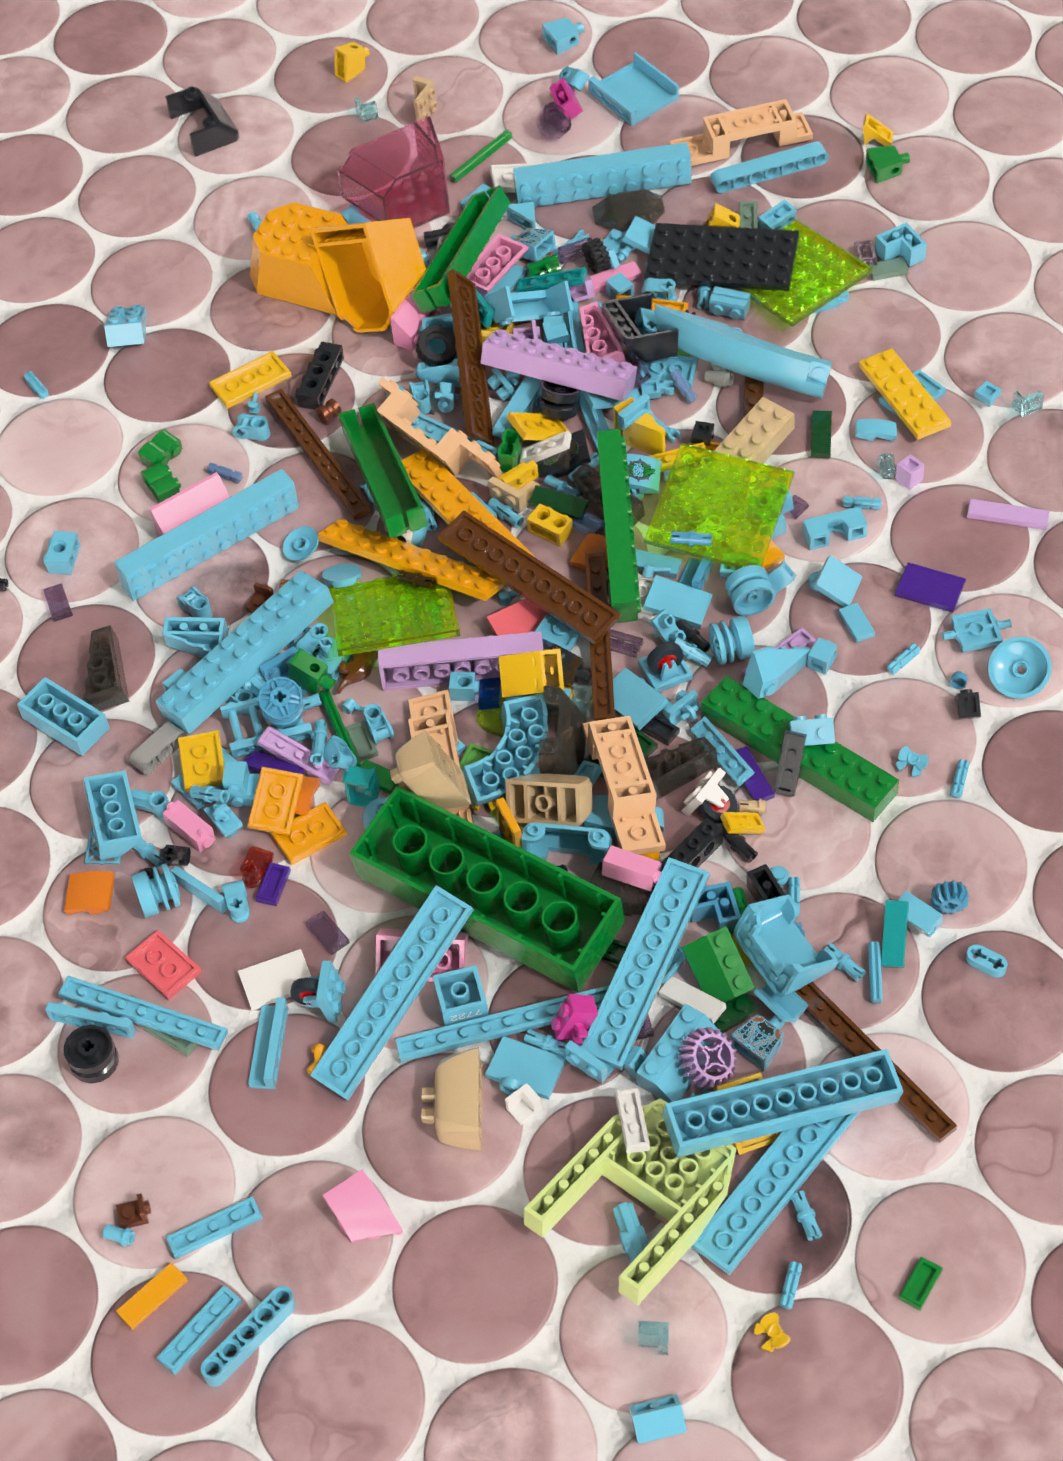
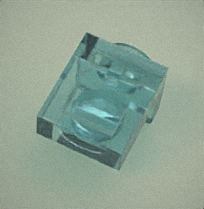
[1012,391,1044,417]

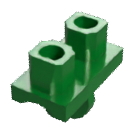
[527,254,561,277]

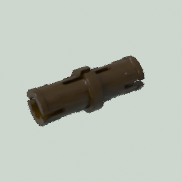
[397,570,437,590]

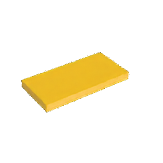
[209,351,292,409]

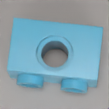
[43,531,81,575]

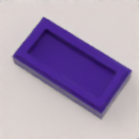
[255,862,291,906]

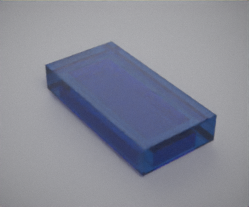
[478,677,501,710]

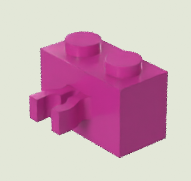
[546,78,583,121]
[551,994,598,1046]

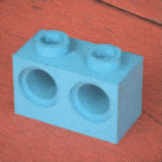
[758,199,797,230]

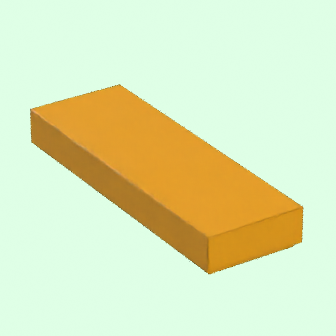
[116,1262,188,1330]

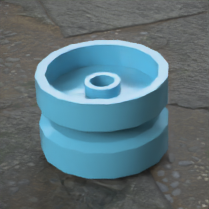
[725,565,776,616]

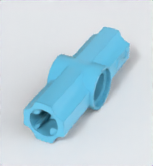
[613,1202,648,1263]

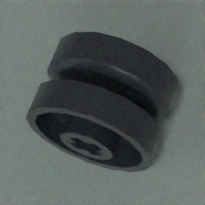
[537,380,581,419]
[63,1024,119,1084]

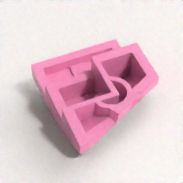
[323,1169,403,1242]

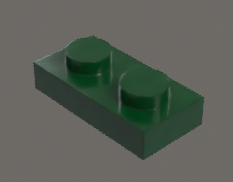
[714,993,758,1034]

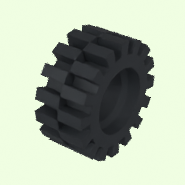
[582,237,611,274]

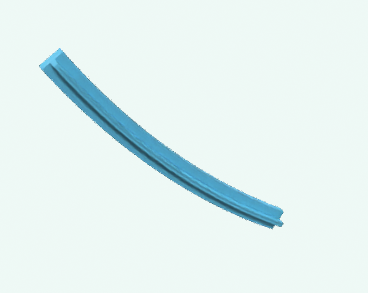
[561,301,644,503]

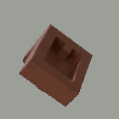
[246,582,274,613]
[116,1193,151,1229]

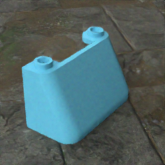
[415,313,461,387]
[521,822,614,875]
[734,894,839,997]

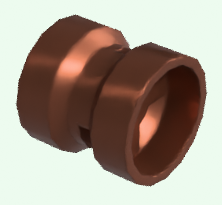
[315,398,342,424]

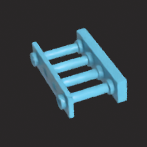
[220,686,312,759]

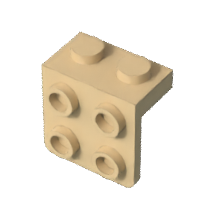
[413,75,437,127]
[488,476,542,513]

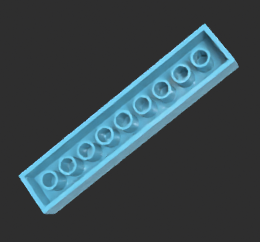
[513,142,691,207]
[114,469,299,601]
[155,570,334,734]
[662,1049,903,1158]

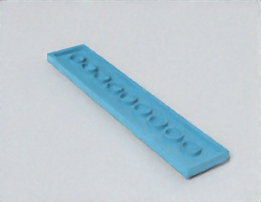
[581,857,710,1070]
[310,885,474,1101]
[691,1111,861,1275]

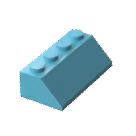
[84,770,142,860]
[636,1003,722,1103]

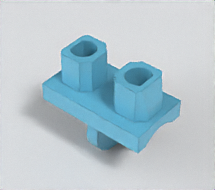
[487,367,520,401]
[435,382,459,413]
[649,609,686,643]
[662,690,700,725]
[203,802,243,838]

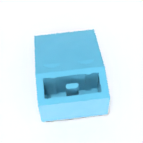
[104,305,147,347]

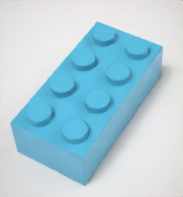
[17,677,110,756]

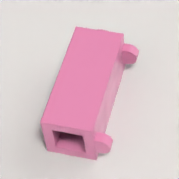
[162,800,216,853]
[602,845,662,891]

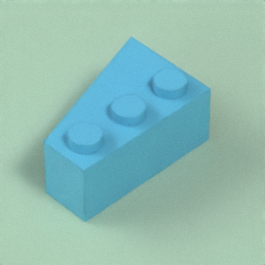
[162,617,229,658]

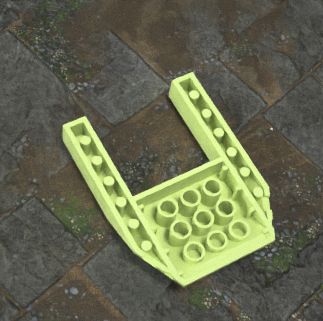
[524,1099,736,1306]

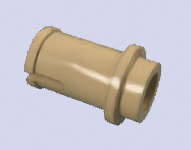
[739,798,766,815]

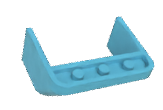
[483,281,573,327]

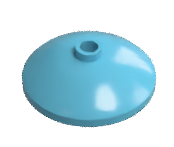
[988,636,1052,699]

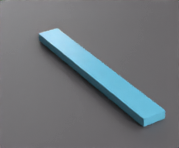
[58,975,228,1051]

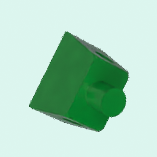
[865,145,910,183]
[289,648,336,694]

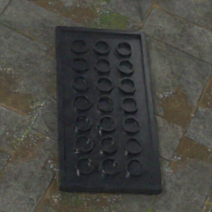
[644,223,799,291]

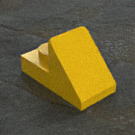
[863,113,894,146]

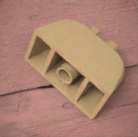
[390,730,471,809]
[505,774,593,827]
[421,1047,482,1151]

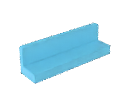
[248,997,289,1089]

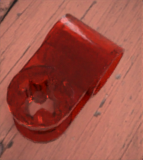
[240,846,274,889]

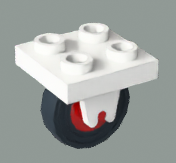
[681,768,737,824]

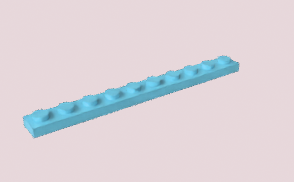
[396,985,610,1063]

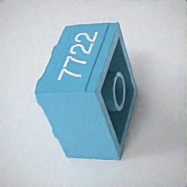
[433,965,489,1026]

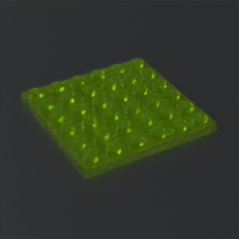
[734,220,872,327]
[644,443,795,569]
[329,575,461,657]

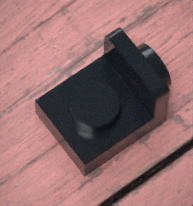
[691,421,715,446]
[955,689,981,719]

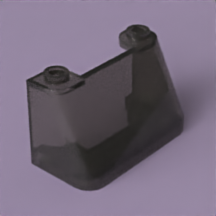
[538,686,587,775]

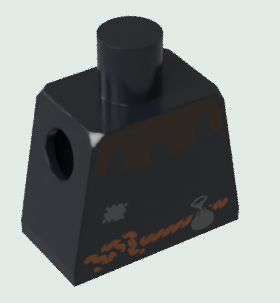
[551,643,592,688]

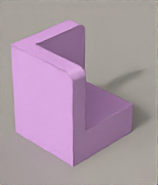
[569,275,595,302]
[895,454,925,490]

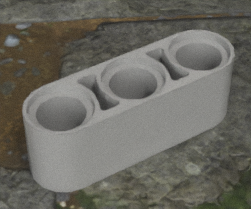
[129,721,187,775]

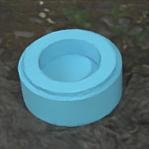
[499,1077,523,1096]

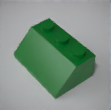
[681,926,755,1002]

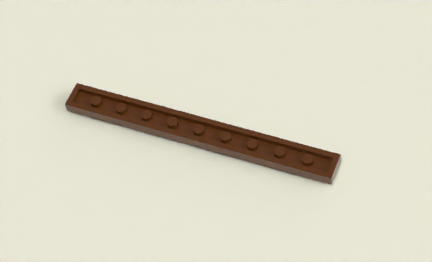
[265,388,372,520]
[585,552,615,721]
[795,982,957,1143]

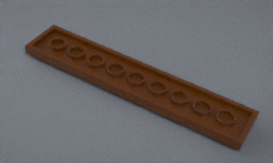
[448,269,495,446]
[438,510,620,645]

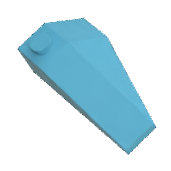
[743,646,811,699]

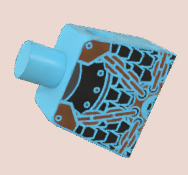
[510,228,556,262]
[731,1014,785,1071]

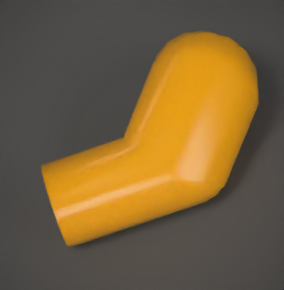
[306,1044,327,1075]

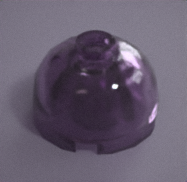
[536,103,572,139]

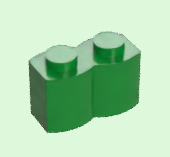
[498,428,522,472]
[138,429,183,467]
[141,462,181,503]

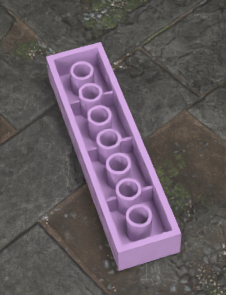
[481,330,637,401]
[378,631,543,691]

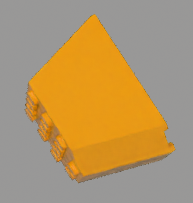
[250,202,347,315]
[310,218,426,333]

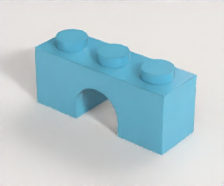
[803,507,868,550]

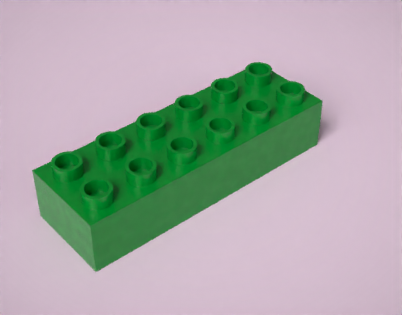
[349,786,625,993]

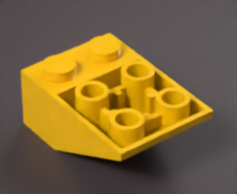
[613,397,666,455]
[498,649,564,698]

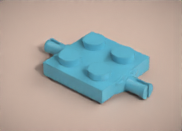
[942,608,1012,652]

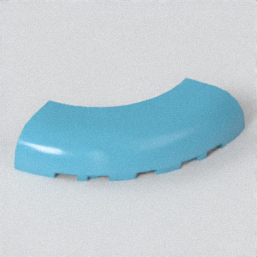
[463,693,548,806]

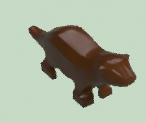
[337,636,389,694]

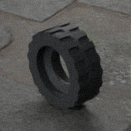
[416,324,457,367]

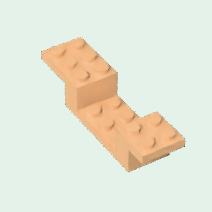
[670,99,813,166]
[377,378,503,478]
[408,690,474,824]
[582,716,666,855]

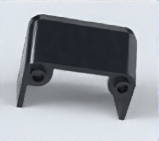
[165,86,239,157]
[602,293,678,362]

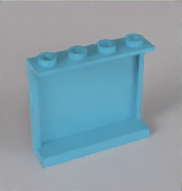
[588,52,679,126]

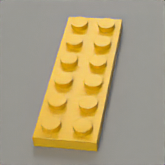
[859,348,951,440]

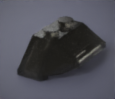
[592,189,665,232]

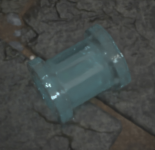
[877,453,896,479]

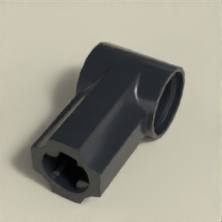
[423,223,454,247]
[160,845,191,866]

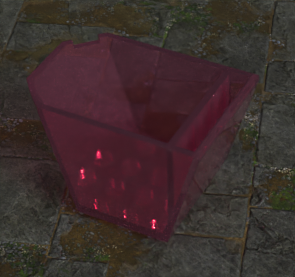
[337,116,450,229]

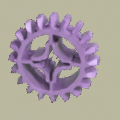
[678,1027,738,1090]

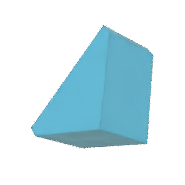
[507,202,536,230]

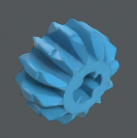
[931,880,969,915]

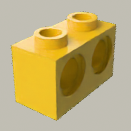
[527,504,573,547]

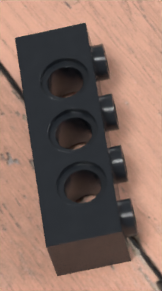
[295,341,344,410]
[653,817,723,890]

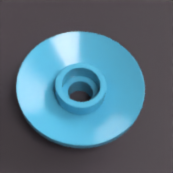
[283,526,319,561]

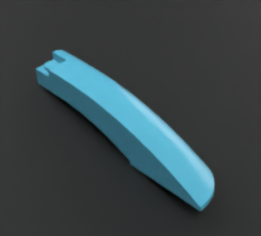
[655,304,833,399]

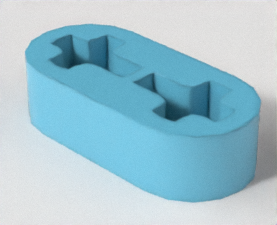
[966,944,1008,978]

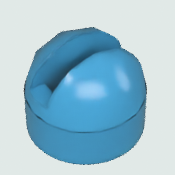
[950,671,968,689]

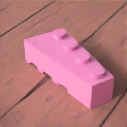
[580,301,625,362]

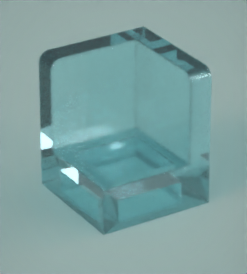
[354,97,378,123]
[569,684,593,717]
[638,1321,669,1355]

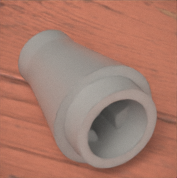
[705,369,734,388]

